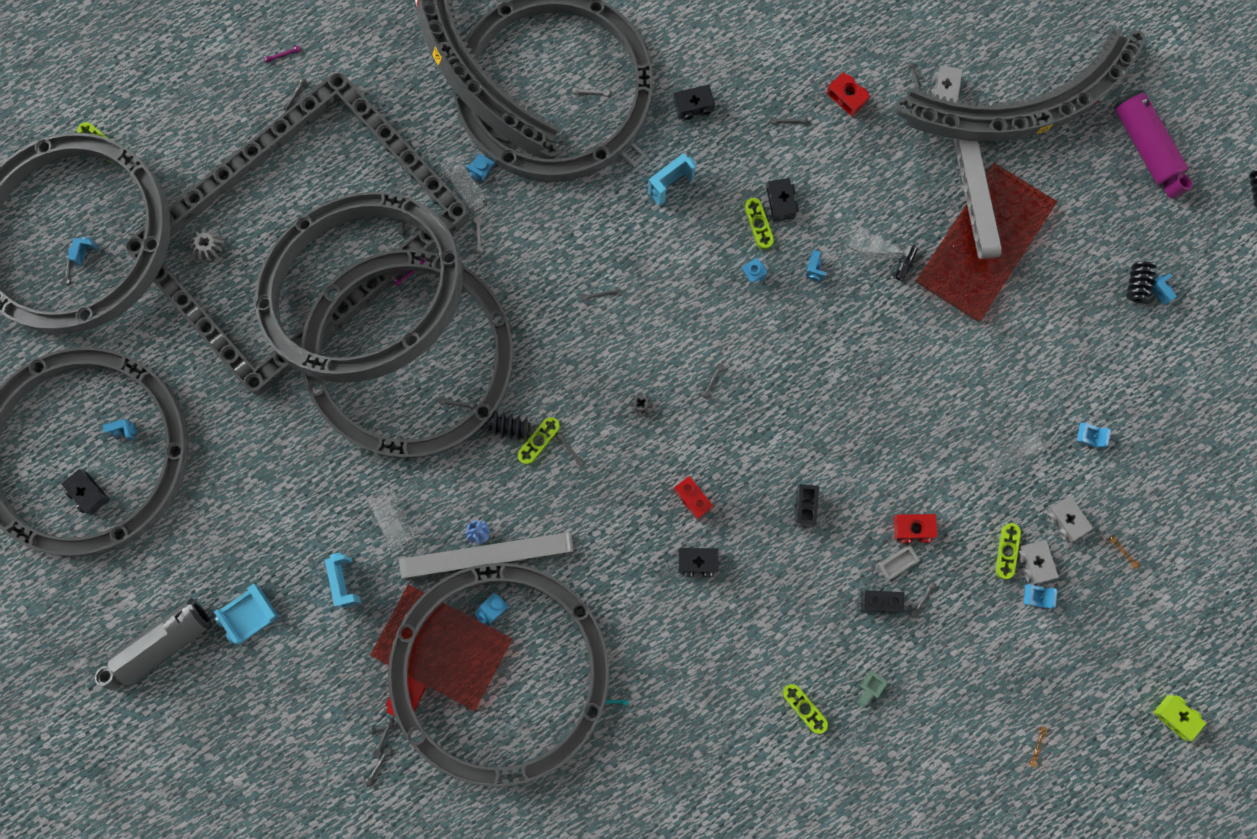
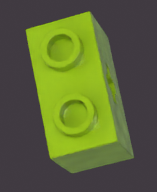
[1153,695,1206,742]

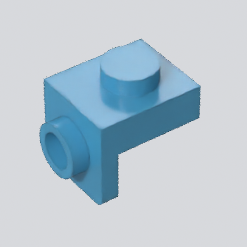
[68,237,99,266]
[742,258,767,283]
[1077,422,1111,448]
[1024,585,1057,608]
[475,592,509,628]

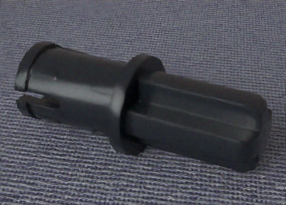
[893,244,918,282]

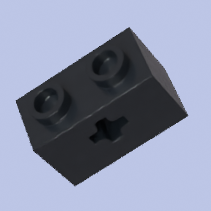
[673,84,715,120]
[766,178,799,222]
[61,468,110,515]
[794,484,819,528]
[678,548,718,577]
[861,590,905,613]

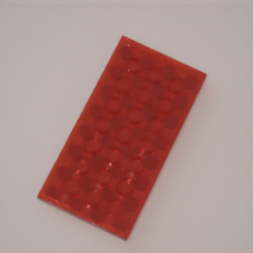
[915,163,1058,322]

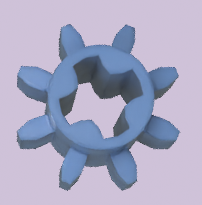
[465,520,491,544]

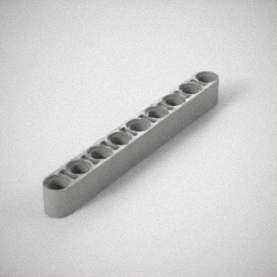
[953,138,1001,259]
[399,533,574,580]

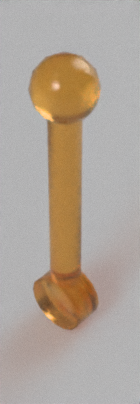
[1109,536,1140,569]
[1029,726,1047,767]

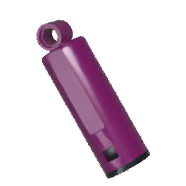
[1113,89,1192,199]

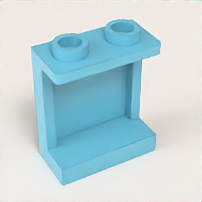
[648,153,696,206]
[325,553,362,609]
[214,584,279,645]

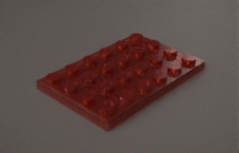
[370,584,513,711]

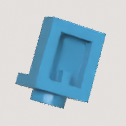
[466,153,495,182]
[805,250,826,282]
[1151,273,1177,306]
[102,419,137,441]

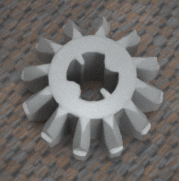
[190,229,224,261]

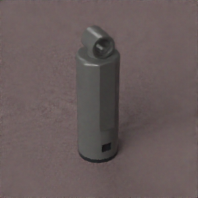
[95,598,212,691]

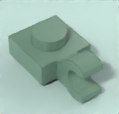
[856,670,888,707]

